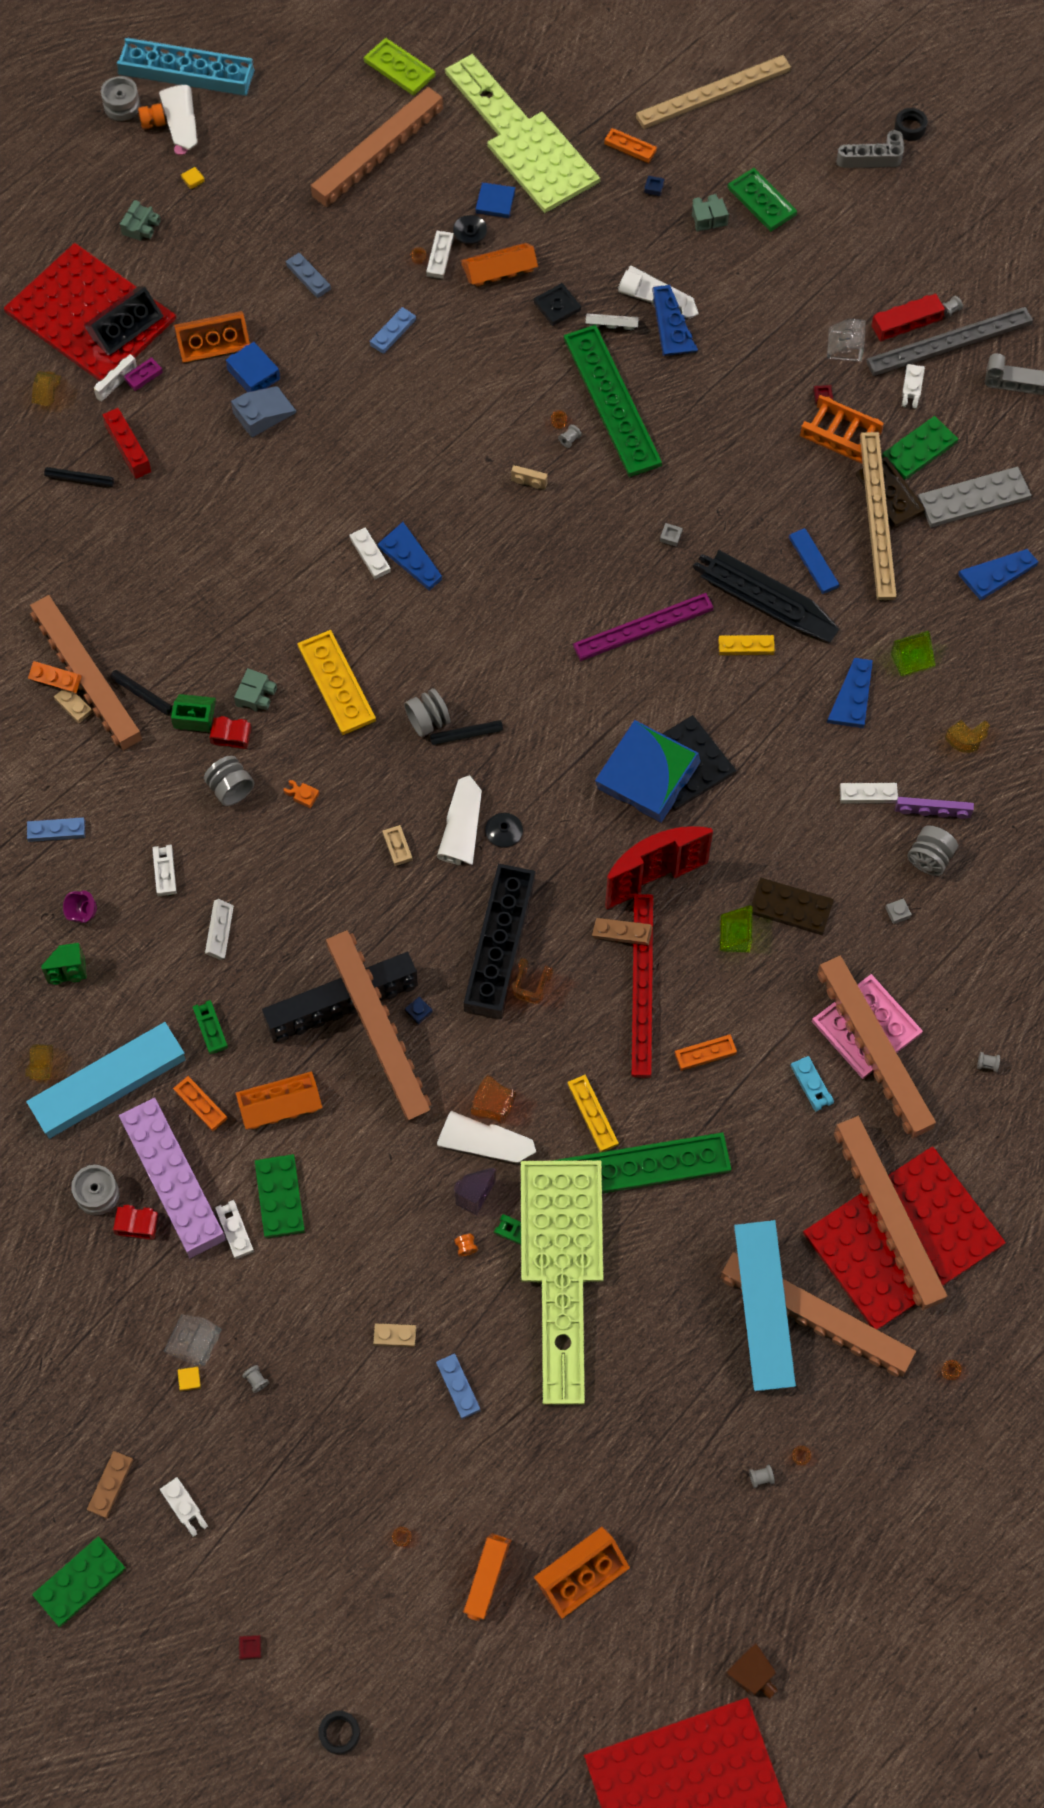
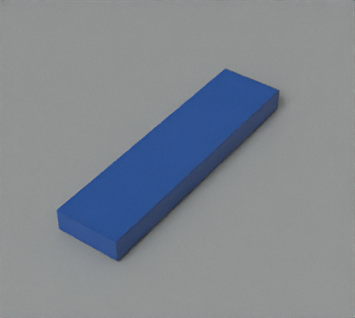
[789,528,839,594]

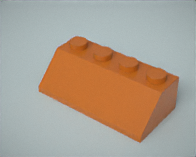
[461,243,538,286]
[174,311,250,362]
[236,1071,322,1130]
[534,1527,630,1619]

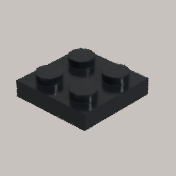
[533,283,581,326]

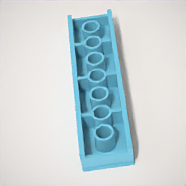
[117,38,254,96]
[26,1022,186,1139]
[734,1220,796,1391]

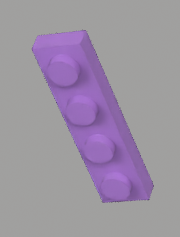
[895,797,974,819]

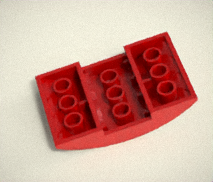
[605,826,713,910]

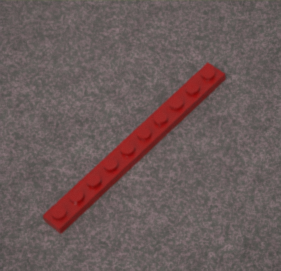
[631,894,653,1078]

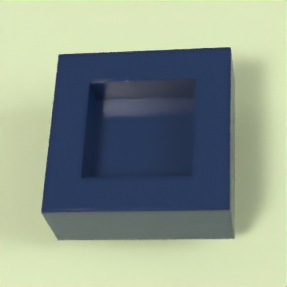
[644,175,665,196]
[405,997,433,1025]

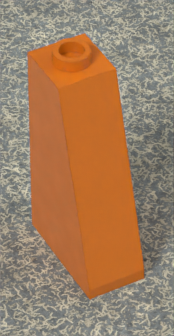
[464,1533,511,1621]

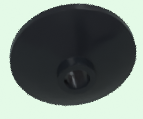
[453,215,487,244]
[485,813,523,848]

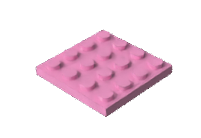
[812,974,923,1079]

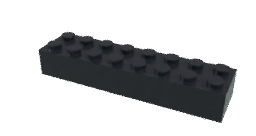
[463,863,536,1019]
[262,951,418,1043]

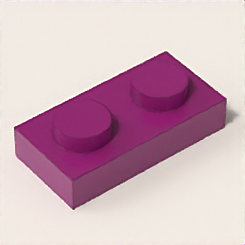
[124,357,163,391]

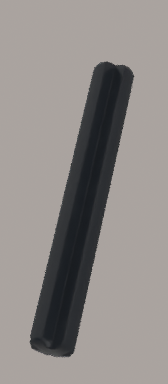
[44,467,114,487]
[110,670,172,715]
[430,720,503,745]

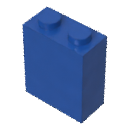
[226,342,280,392]

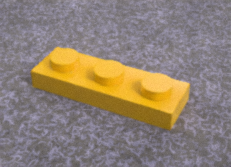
[718,635,775,655]

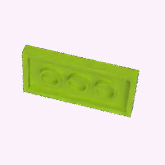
[364,38,435,96]

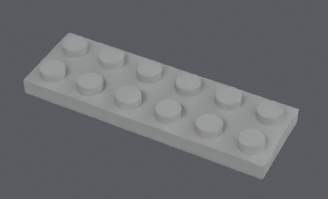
[918,467,1031,527]

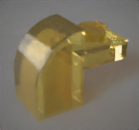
[32,371,61,406]
[945,720,990,753]
[26,1044,53,1080]

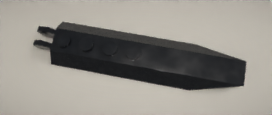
[693,550,839,643]

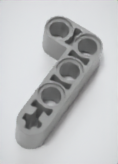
[836,130,904,168]
[985,354,1044,395]

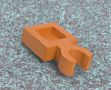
[284,780,320,809]

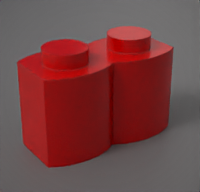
[210,716,251,749]
[113,1205,159,1240]

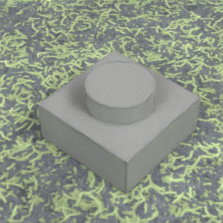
[660,523,683,546]
[885,898,912,924]

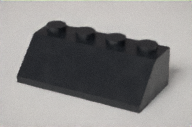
[84,286,164,355]

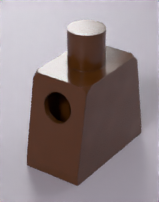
[725,1643,778,1699]

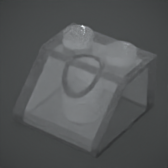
[827,318,866,361]
[164,1314,222,1366]

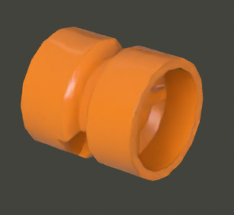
[138,103,166,130]

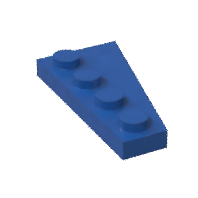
[652,285,698,356]
[378,522,442,591]
[958,549,1038,601]
[827,658,873,728]

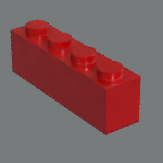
[871,293,945,342]
[102,408,151,479]

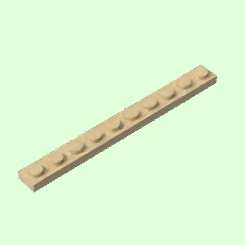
[636,55,791,129]
[860,432,896,600]

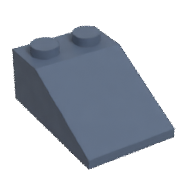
[231,386,296,438]

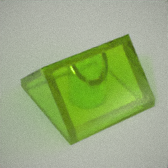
[891,631,936,676]
[720,905,752,952]

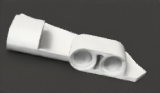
[159,85,197,150]
[618,266,698,319]
[437,775,482,865]
[437,1111,536,1163]

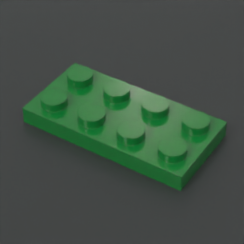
[727,168,797,232]
[881,416,958,480]
[254,1154,305,1239]
[32,1536,126,1628]

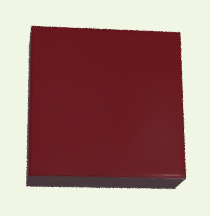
[813,385,833,404]
[239,1635,262,1660]

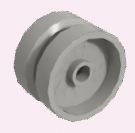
[101,76,141,121]
[72,1165,119,1215]

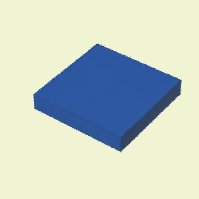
[476,182,515,218]

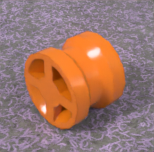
[454,1234,478,1257]

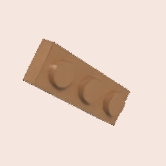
[592,918,653,945]
[87,1451,133,1519]

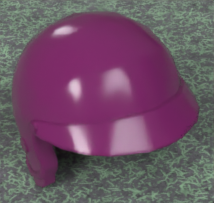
[63,891,97,923]

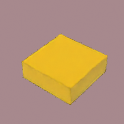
[181,167,205,189]
[178,1367,201,1392]

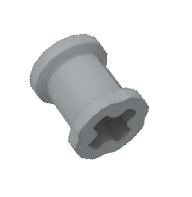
[942,296,963,318]
[558,424,582,448]
[977,1052,1000,1073]
[242,1365,269,1393]
[749,1465,775,1488]

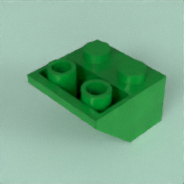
[171,694,216,732]
[41,943,87,985]

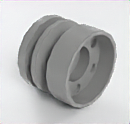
[404,688,451,737]
[204,756,255,806]
[907,826,958,876]

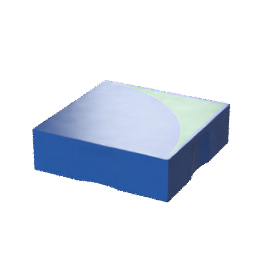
[595,720,701,823]

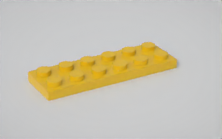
[297,630,376,735]

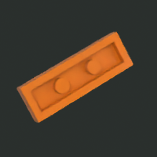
[604,128,657,163]
[28,661,82,693]
[674,1034,737,1071]
[173,1076,228,1132]

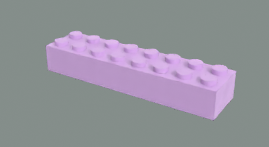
[119,1098,226,1258]

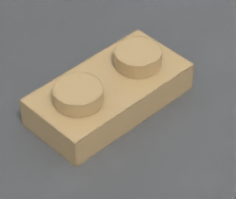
[511,465,547,489]
[54,689,93,724]
[382,825,413,866]
[374,1324,416,1347]

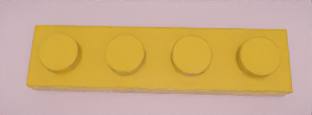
[567,1075,619,1153]

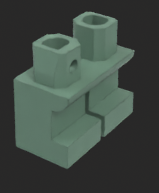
[692,194,729,232]
[120,200,161,241]
[234,668,277,712]

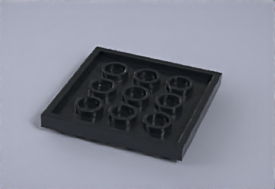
[662,715,736,811]

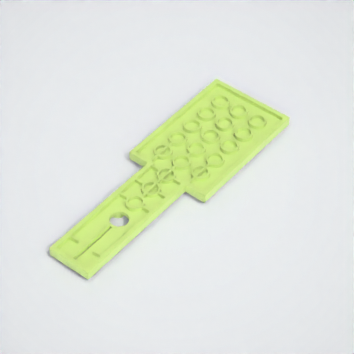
[445,54,600,213]
[521,1161,603,1405]

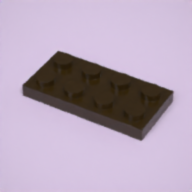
[856,457,925,528]
[749,877,834,936]

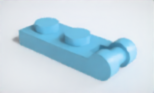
[791,1056,834,1112]

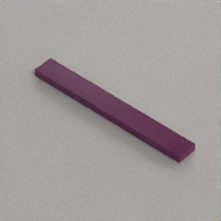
[573,593,714,661]

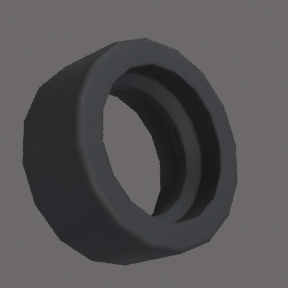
[895,108,928,141]
[318,1711,360,1755]

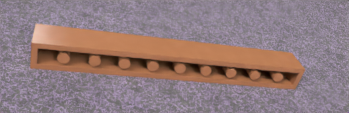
[311,87,443,207]
[30,595,142,750]
[325,930,431,1121]
[817,955,936,1139]
[834,1116,947,1311]
[721,1252,916,1377]

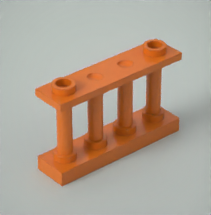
[800,395,884,464]

